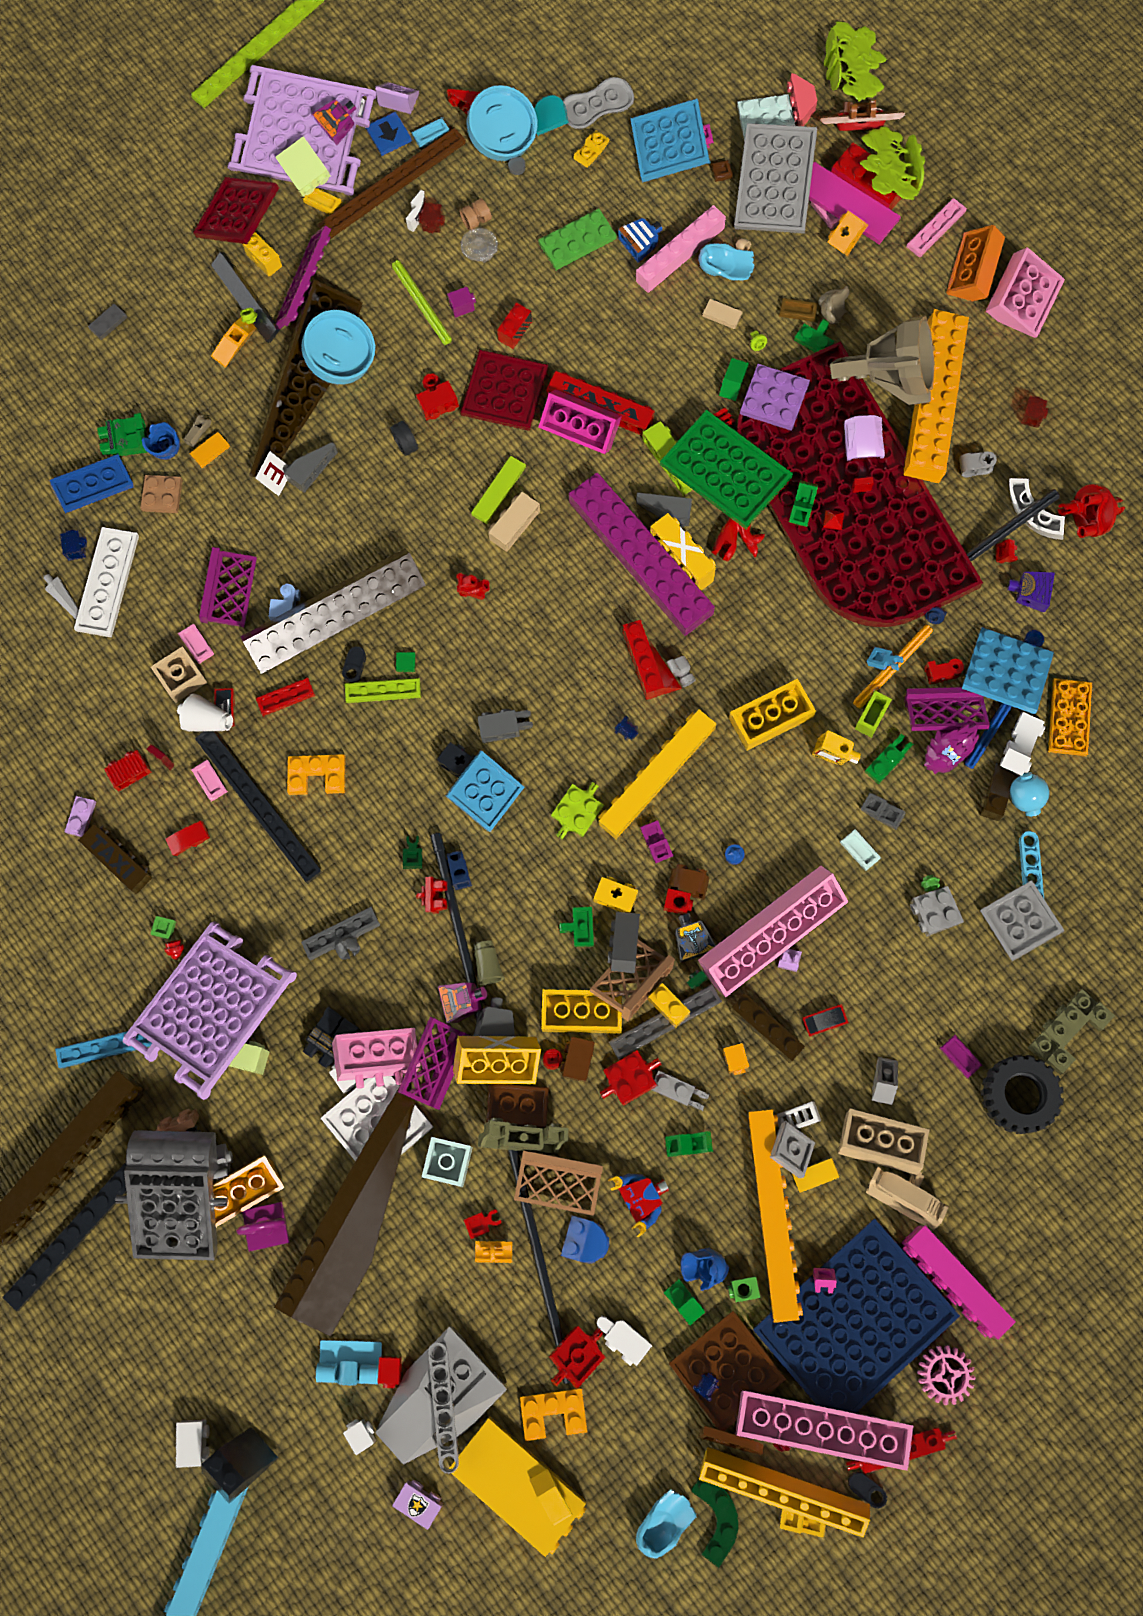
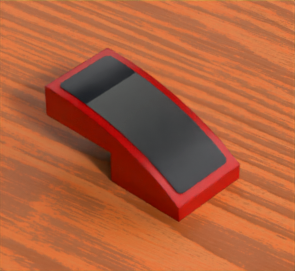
[802,1004,849,1037]

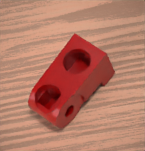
[924,658,964,685]

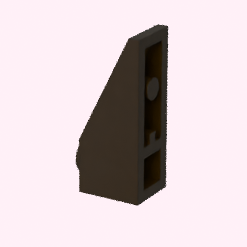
[980,762,1014,821]

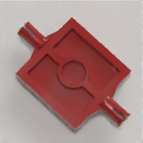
[600,1050,662,1106]
[548,1326,605,1388]

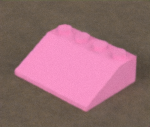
[986,247,1065,338]

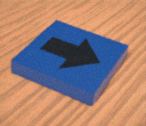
[366,112,412,156]

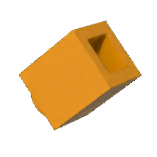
[722,1043,749,1076]

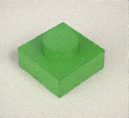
[150,916,176,940]

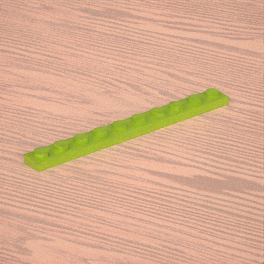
[191,0,324,108]

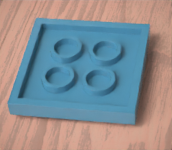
[445,751,525,832]

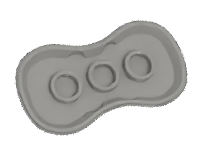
[563,77,634,129]

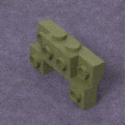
[1027,989,1115,1075]
[478,1118,568,1154]

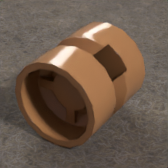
[459,198,492,231]

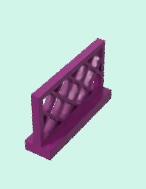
[199,547,257,627]
[904,687,989,731]
[398,1017,470,1110]

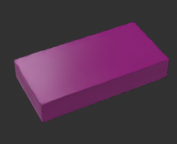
[939,1035,982,1079]

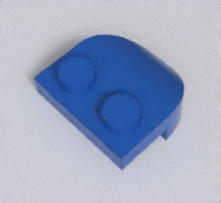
[561,1216,609,1264]

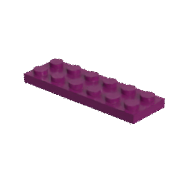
[275,226,331,329]

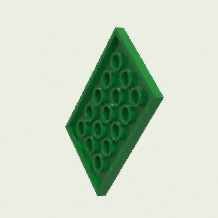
[660,410,793,529]

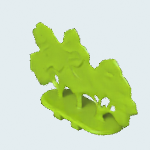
[824,21,887,101]
[860,126,925,200]

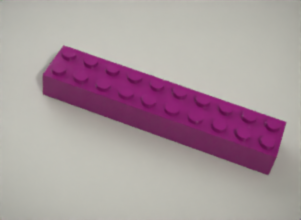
[569,472,715,636]

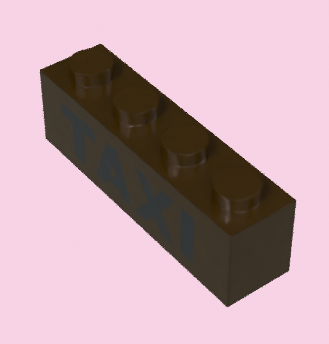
[78,824,152,895]
[730,993,805,1063]

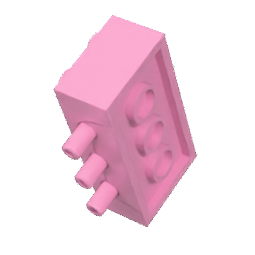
[332,1028,421,1089]

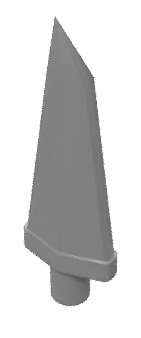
[43,574,79,619]

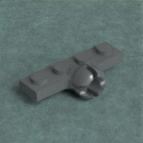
[301,907,380,961]

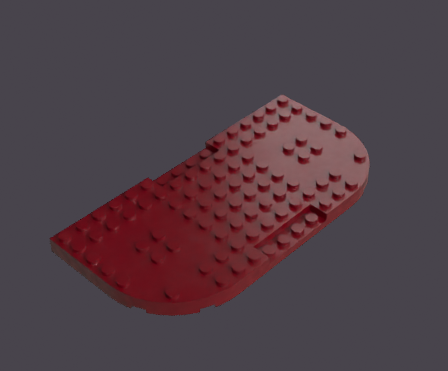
[737,341,983,627]

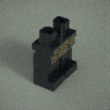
[303,1007,361,1069]

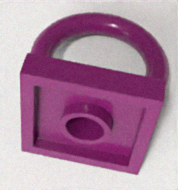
[236,1202,290,1252]

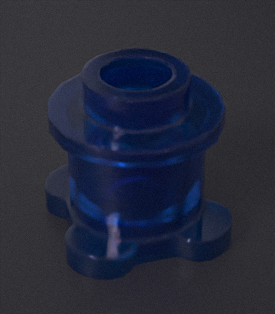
[614,716,639,741]
[693,1373,719,1402]

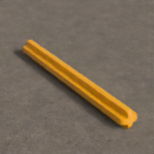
[853,624,933,709]

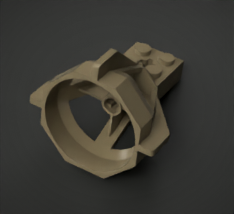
[830,316,935,405]

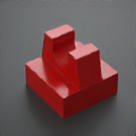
[996,539,1018,564]

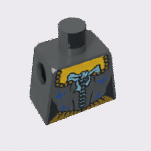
[675,913,716,963]

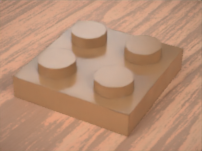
[140,475,183,513]

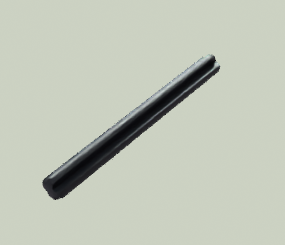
[966,489,1060,562]

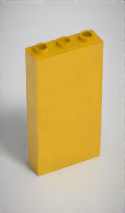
[449,1417,587,1557]

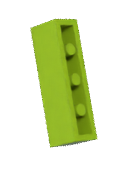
[642,421,693,496]

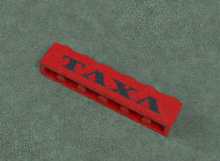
[547,371,655,436]

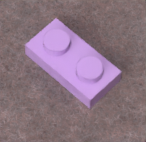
[65,796,96,837]

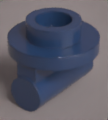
[926,606,947,624]

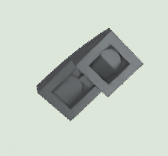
[861,793,906,830]

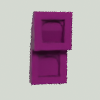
[639,820,673,863]

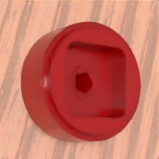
[542,1049,563,1070]

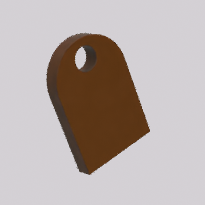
[698,1426,764,1455]

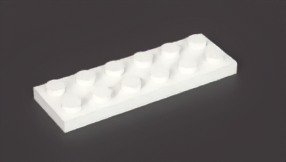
[74,527,139,638]

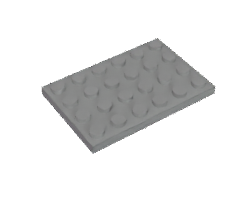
[734,123,817,233]

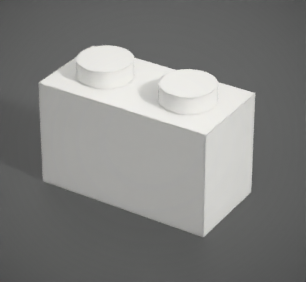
[176,1420,209,1468]

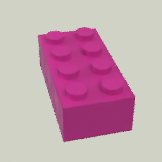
[538,390,622,454]

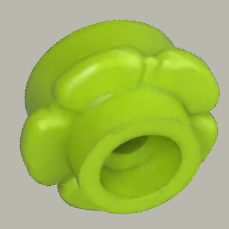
[240,308,257,324]

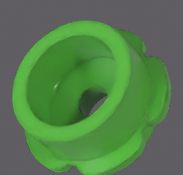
[921,875,940,892]

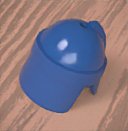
[142,422,180,460]
[681,1248,729,1291]

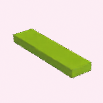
[471,456,526,524]
[345,678,421,703]

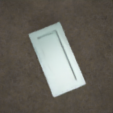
[840,829,881,871]

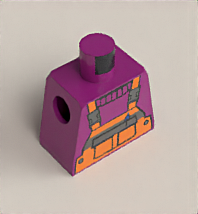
[312,100,357,146]
[438,983,487,1023]

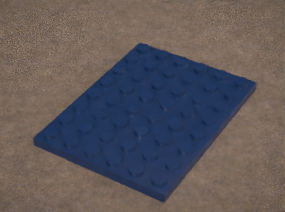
[753,1219,960,1414]

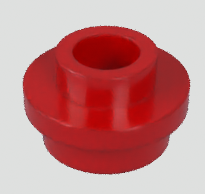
[422,373,440,391]

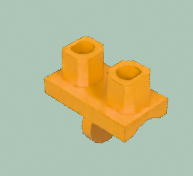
[475,1241,513,1263]

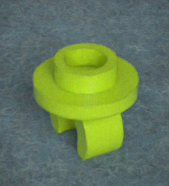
[750,330,767,351]

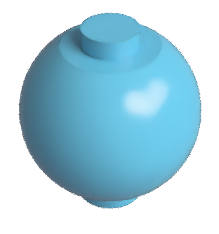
[1010,772,1049,817]

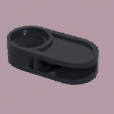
[342,646,367,683]
[848,1472,887,1508]

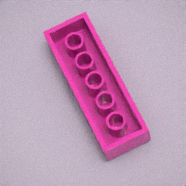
[901,1226,1016,1340]

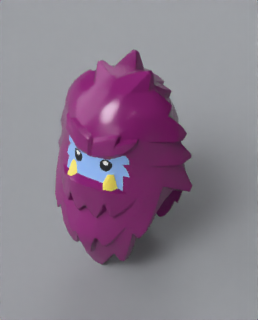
[924,721,979,774]

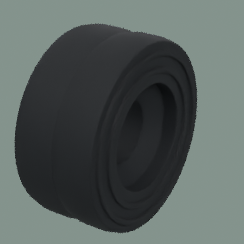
[390,421,418,456]

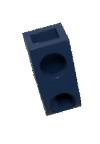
[447,850,472,890]

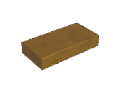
[779,298,818,322]

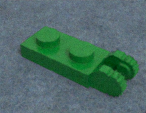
[865,734,914,784]

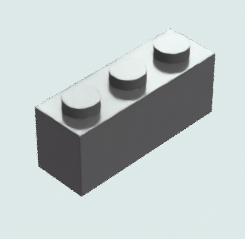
[608,912,640,973]

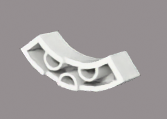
[1009,479,1065,540]
[1000,712,1045,775]

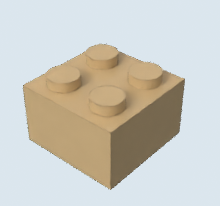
[151,646,207,703]

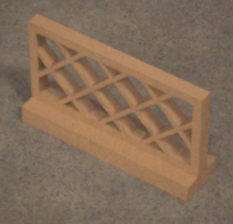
[590,940,675,1021]
[514,1151,603,1216]

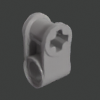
[959,452,997,477]

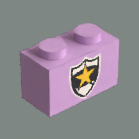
[392,1480,443,1530]

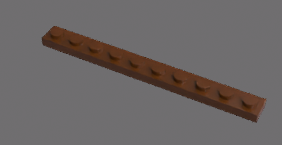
[317,128,466,239]

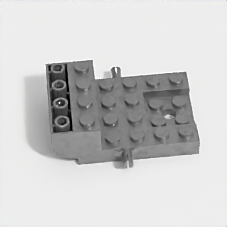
[115,1130,228,1260]

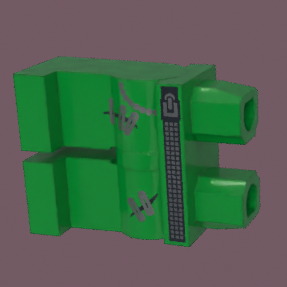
[97,413,148,456]

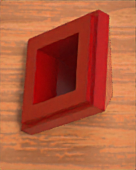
[823,510,844,530]

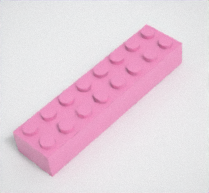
[698,866,848,997]
[735,1391,913,1471]

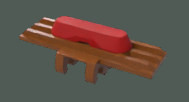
[818,100,905,131]

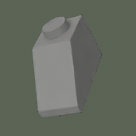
[872,1057,898,1105]

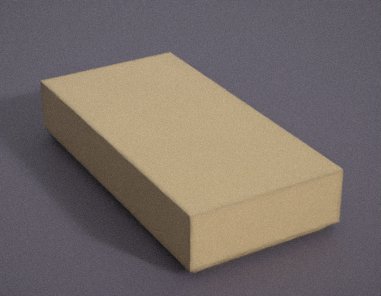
[703,299,743,329]

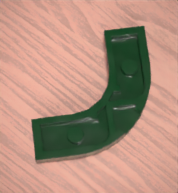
[691,1478,739,1568]

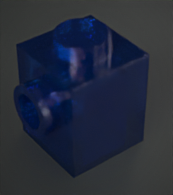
[60,530,87,561]

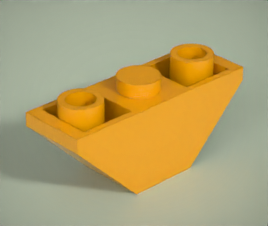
[211,318,257,368]

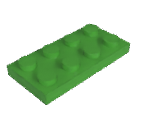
[538,209,617,270]

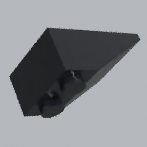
[201,1427,279,1504]

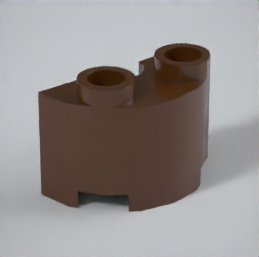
[667,864,710,900]

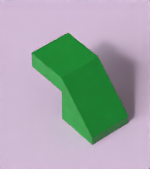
[719,358,749,401]
[789,480,818,527]
[665,1131,713,1157]

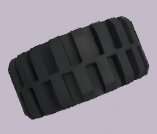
[981,1055,1064,1134]

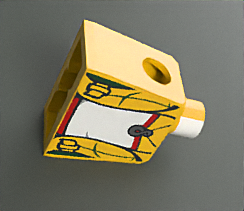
[812,730,861,765]

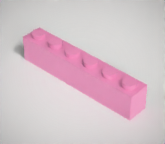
[636,205,726,293]

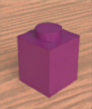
[447,287,476,318]

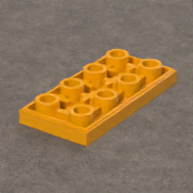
[1048,678,1092,756]

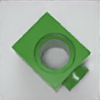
[728,1276,760,1302]

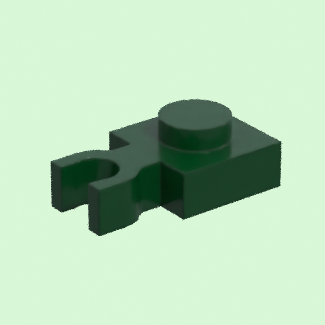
[403,836,423,869]
[686,970,709,989]

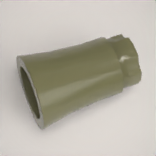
[474,940,505,985]

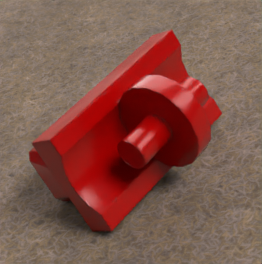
[456,573,490,600]
[416,877,447,914]

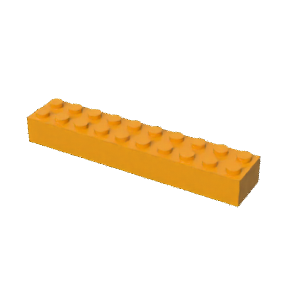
[903,309,969,484]

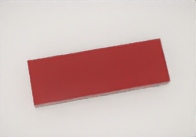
[256,678,315,716]

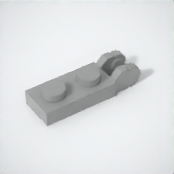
[652,1071,709,1111]

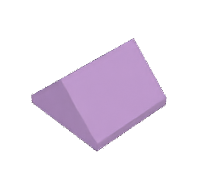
[376,82,419,114]

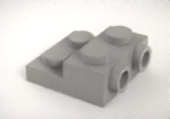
[910,886,964,937]

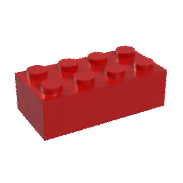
[831,143,907,210]

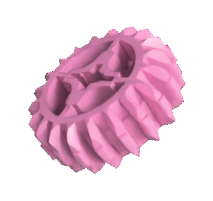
[917,1345,975,1405]

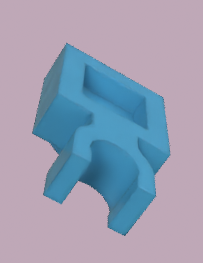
[867,647,904,671]

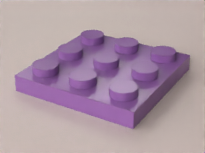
[740,364,810,431]

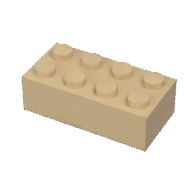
[838,1109,929,1175]

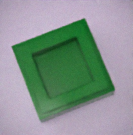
[396,652,416,672]

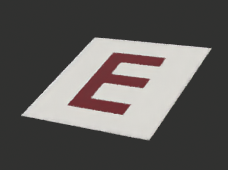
[256,452,288,496]

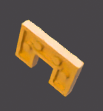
[287,755,346,795]
[520,1388,587,1441]

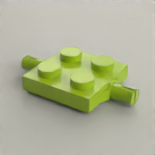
[551,782,604,840]

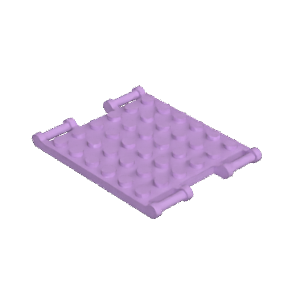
[228,65,377,196]
[123,921,297,1100]

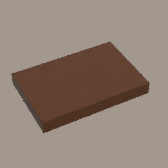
[486,1084,549,1128]

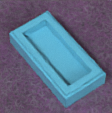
[412,118,450,149]

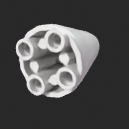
[177,694,233,731]

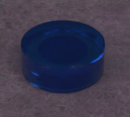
[1024,630,1044,647]

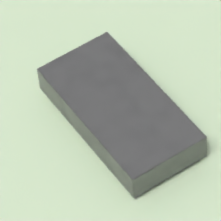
[88,304,127,340]

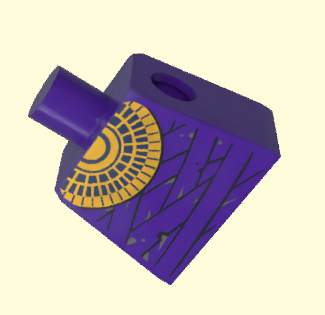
[1007,572,1055,612]

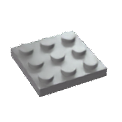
[980,880,1064,962]

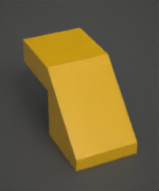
[530,1469,572,1526]

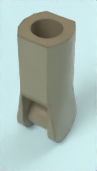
[183,414,211,447]

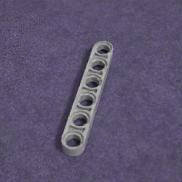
[428,1342,459,1474]

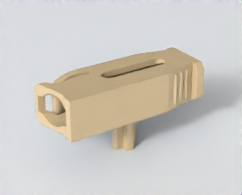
[866,1166,949,1230]

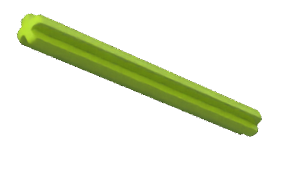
[392,260,452,345]

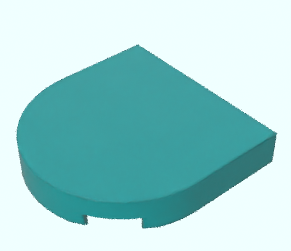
[534,95,569,136]

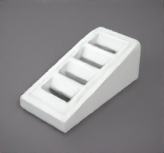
[776,1102,821,1129]

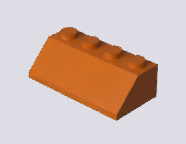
[946,225,1005,301]

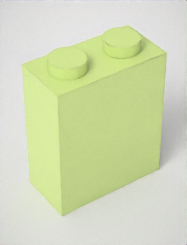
[275,136,331,197]

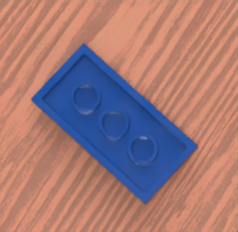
[49,454,134,513]

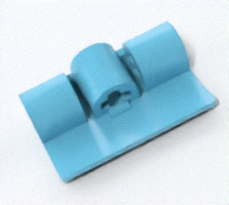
[316,1340,382,1386]

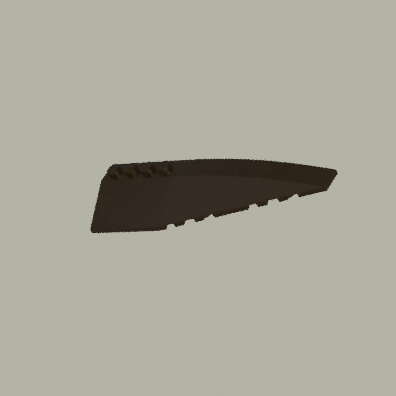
[249,280,363,478]
[274,1087,416,1336]

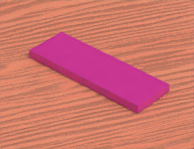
[809,162,901,244]

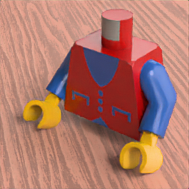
[608,1173,669,1237]

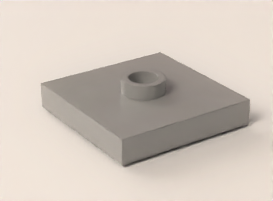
[770,1121,815,1178]

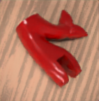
[711,518,765,562]

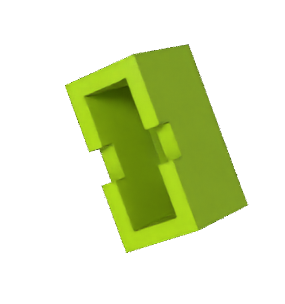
[855,691,892,738]

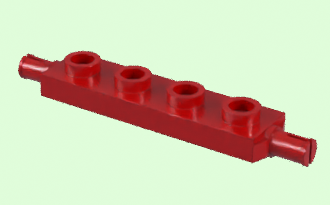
[845,1428,957,1473]

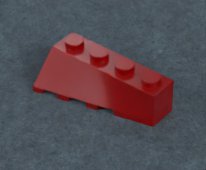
[623,620,682,700]

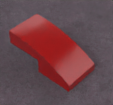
[165,821,210,856]

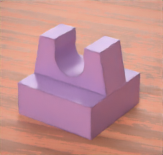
[778,949,801,972]

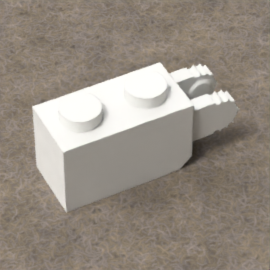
[596,1316,652,1366]

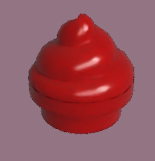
[164,940,184,960]

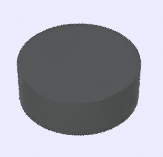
[508,156,526,175]

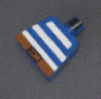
[618,218,663,263]

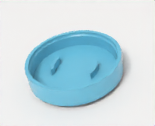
[467,86,537,161]
[302,310,375,384]

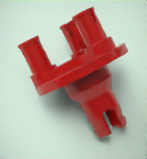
[1058,484,1125,538]

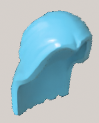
[699,243,754,280]
[636,1489,697,1558]

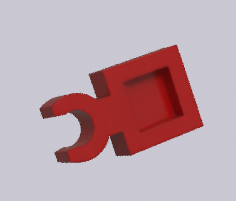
[463,1210,502,1239]

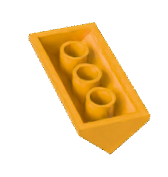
[213,1155,284,1227]

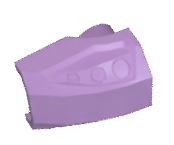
[844,415,884,461]

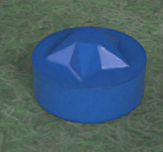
[725,844,745,865]

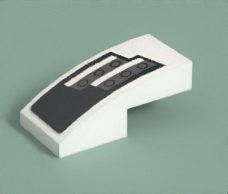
[406,190,426,232]

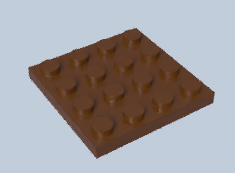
[669,1310,786,1431]

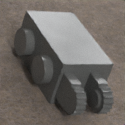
[478,709,533,743]

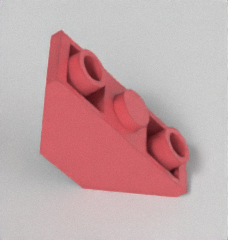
[787,74,817,127]

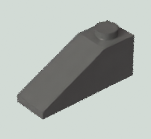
[284,443,338,493]
[637,493,692,527]

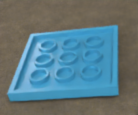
[631,99,710,182]
[962,627,1054,714]

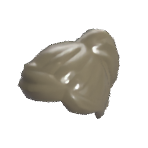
[818,286,850,324]

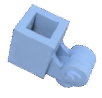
[268,584,301,620]

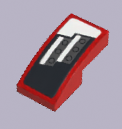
[214,688,235,727]

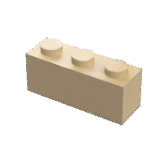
[488,492,540,552]

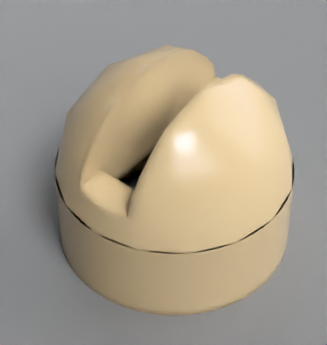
[736,238,751,251]

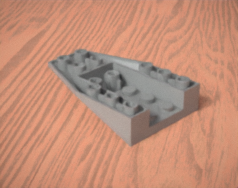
[375,1326,509,1464]

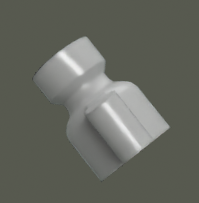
[667,656,696,687]

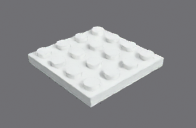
[321,1076,433,1161]

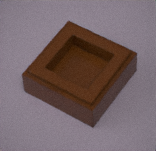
[711,160,732,182]

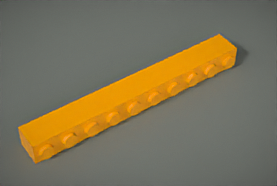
[748,1110,803,1323]

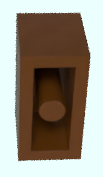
[560,1037,595,1083]

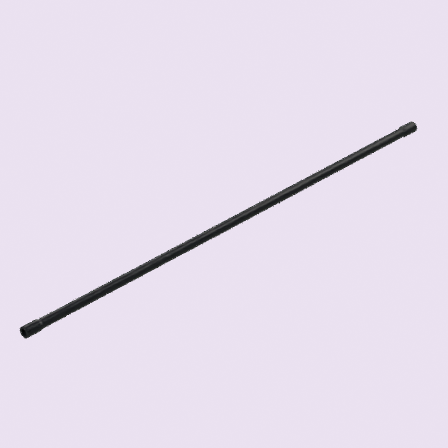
[430,833,570,1384]

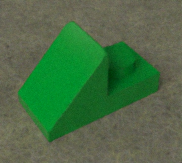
[663,1279,705,1325]

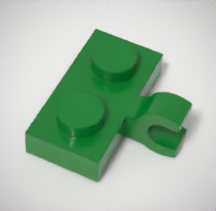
[794,319,835,353]
[559,907,594,947]

